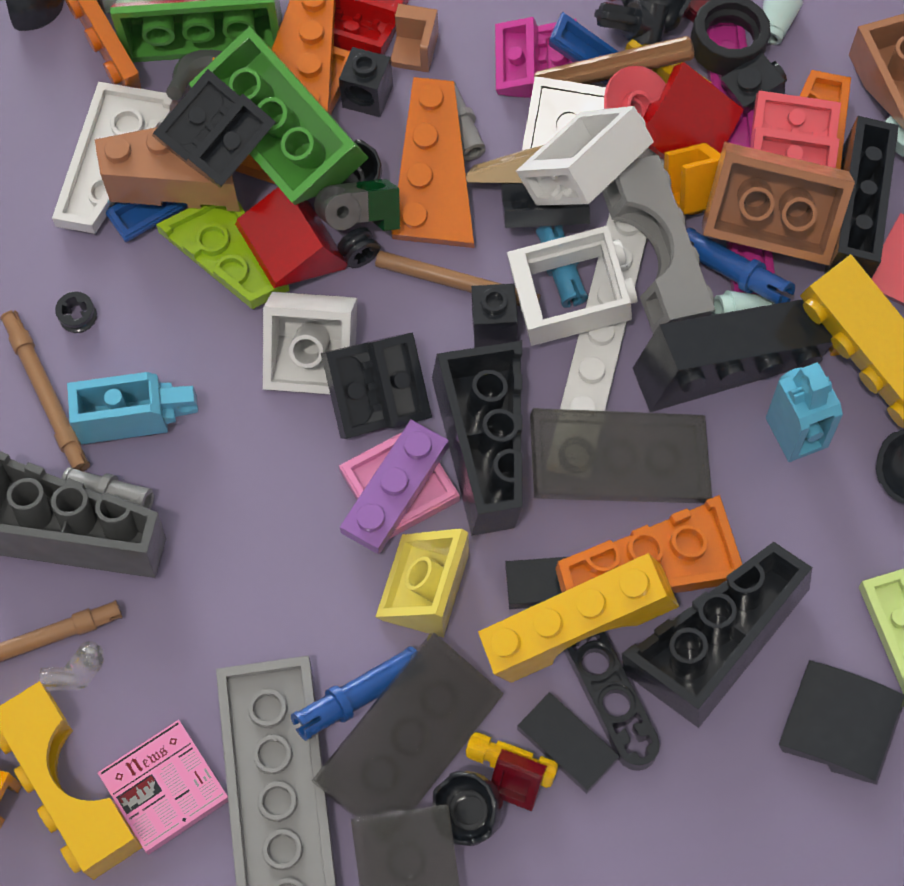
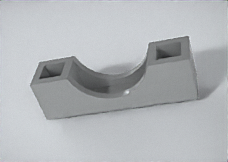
[602,155,715,334]

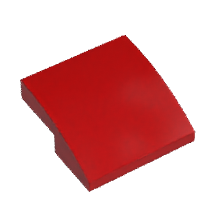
[333,0,409,55]
[643,62,744,160]

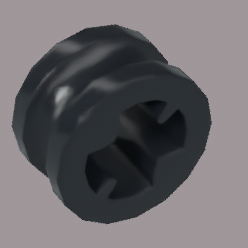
[337,227,380,268]
[55,291,97,333]

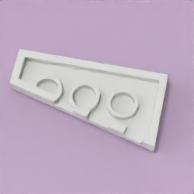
[52,81,178,234]

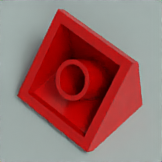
[235,187,347,288]

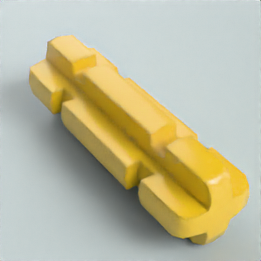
[466,732,558,788]

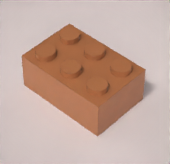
[702,142,855,265]

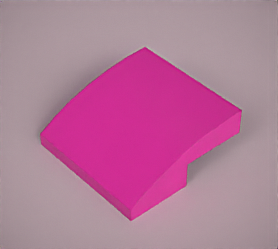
[495,17,577,98]

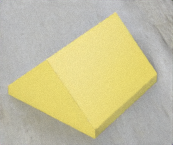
[375,528,469,638]

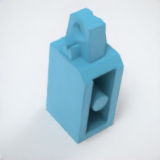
[766,362,843,462]
[67,372,198,445]

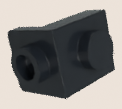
[721,51,787,115]

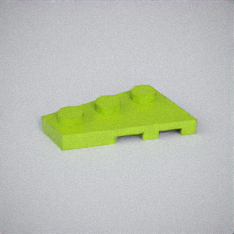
[156,201,290,309]

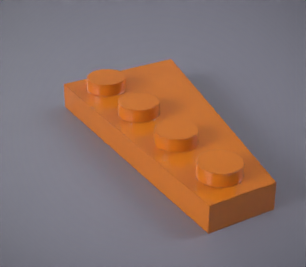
[272,0,336,114]
[555,495,742,593]

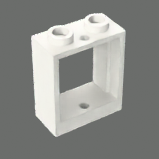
[516,106,654,205]
[507,225,638,346]

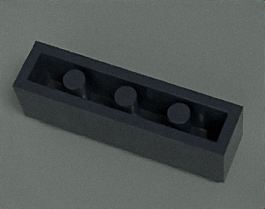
[824,116,899,278]

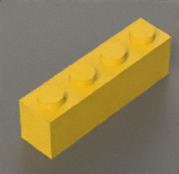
[800,254,904,428]

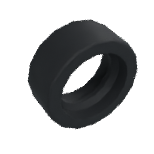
[690,0,771,76]

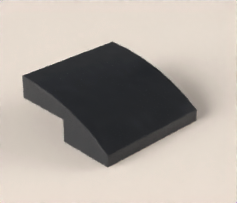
[152,69,276,188]
[500,183,590,228]
[321,332,432,439]
[779,660,904,785]

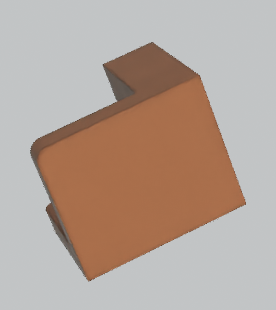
[391,3,439,73]

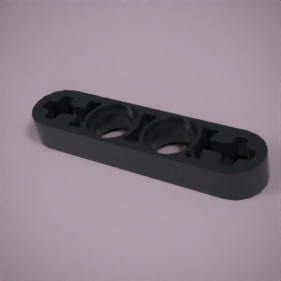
[564,632,660,771]

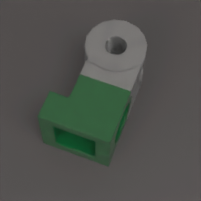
[314,179,400,231]

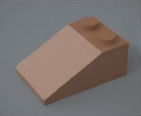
[849,13,904,129]

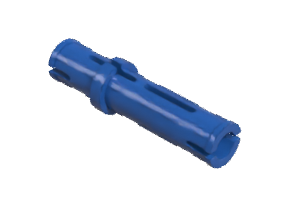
[686,228,796,304]
[291,646,425,741]

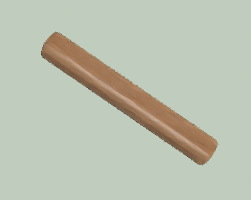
[534,36,694,84]

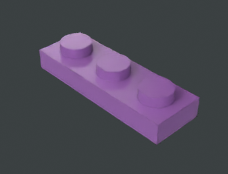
[340,420,449,554]

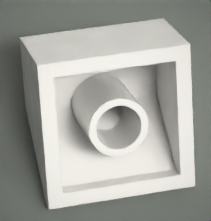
[263,292,357,394]

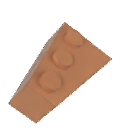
[94,127,240,212]

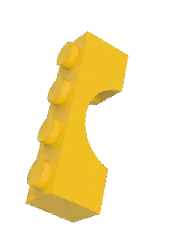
[478,553,679,683]
[0,681,143,880]

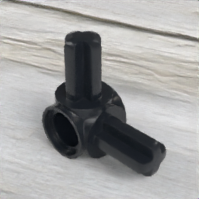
[594,0,669,45]

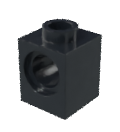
[339,47,393,117]
[471,283,518,348]

